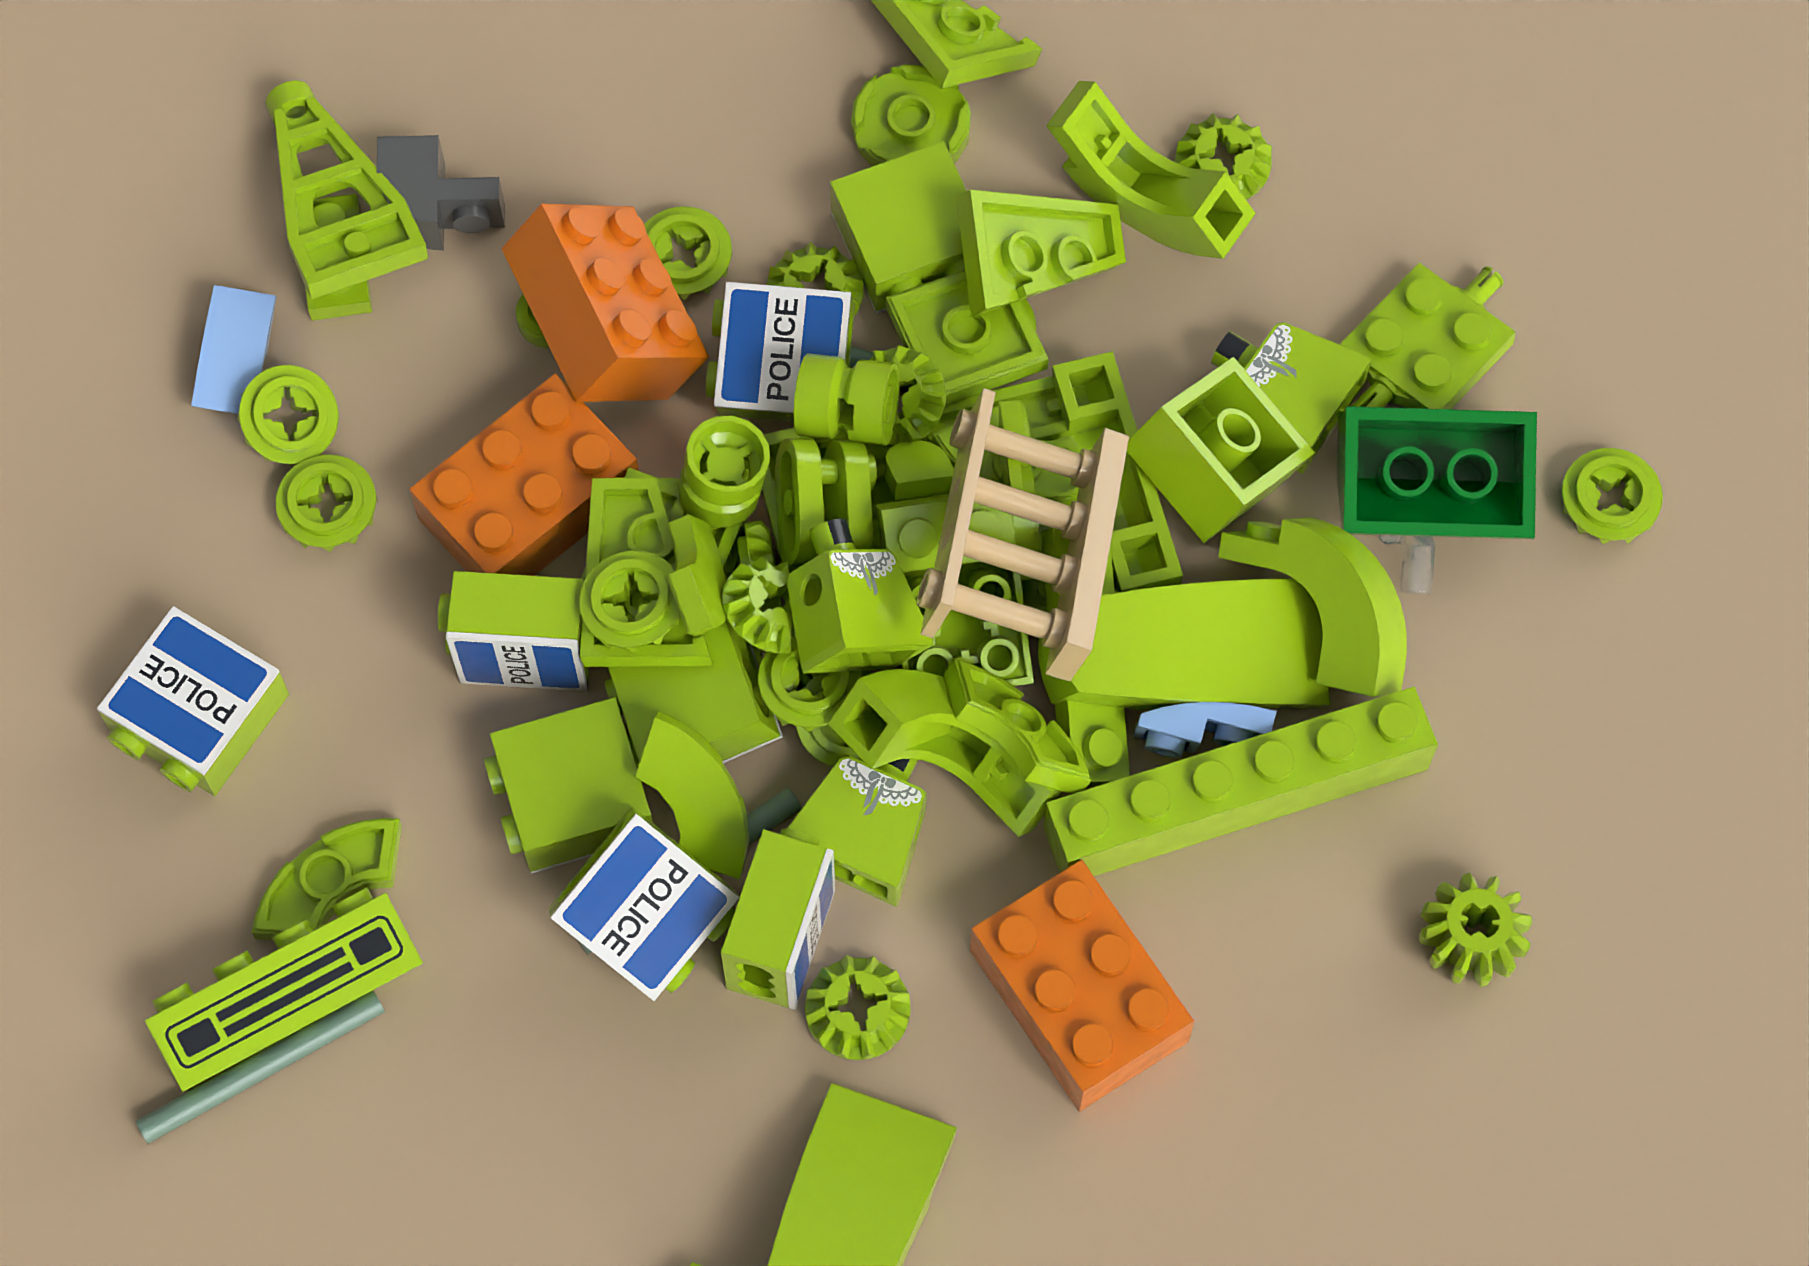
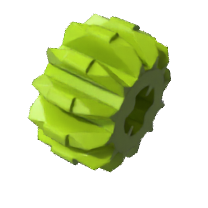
[1419,872,1532,987]

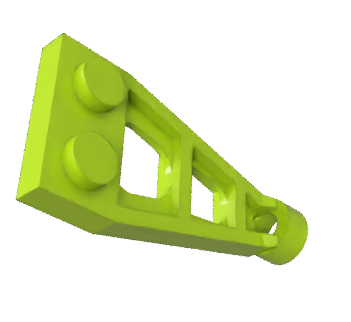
[265,80,428,300]

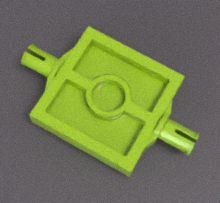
[1340,262,1516,409]

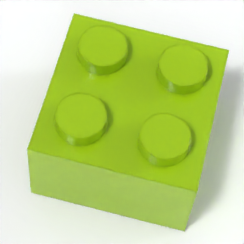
[1127,357,1315,543]

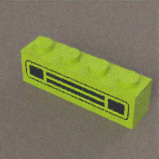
[144,887,423,1092]

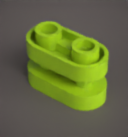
[775,438,880,566]

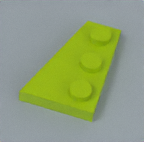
[871,0,1043,88]
[956,189,1126,317]
[580,477,713,667]

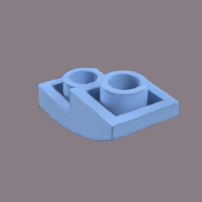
[191,285,277,414]
[1133,702,1277,758]

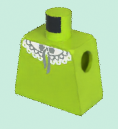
[1211,322,1372,474]
[787,519,934,673]
[788,755,927,907]

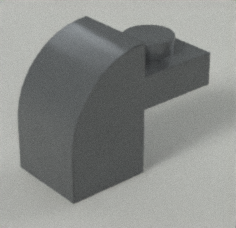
[377,135,505,250]

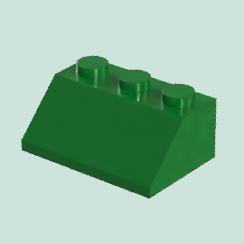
[1337,406,1537,540]

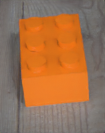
[501,203,709,402]
[409,373,639,576]
[970,859,1195,1112]

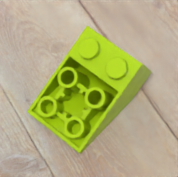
[874,494,1034,686]

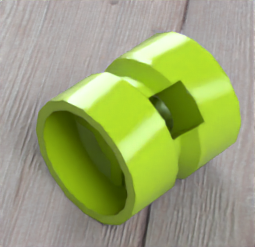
[793,353,899,446]
[678,416,770,528]

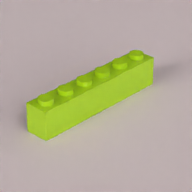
[1043,686,1438,876]

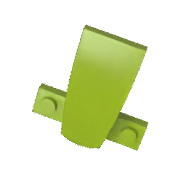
[1038,527,1330,785]
[690,1083,957,1266]

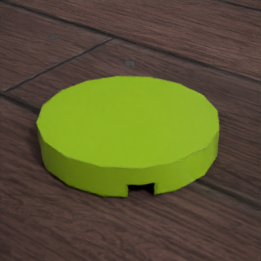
[851,64,971,166]

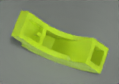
[1046,81,1256,259]
[1218,517,1407,697]
[828,669,1061,837]

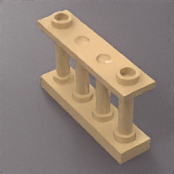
[917,388,1129,682]

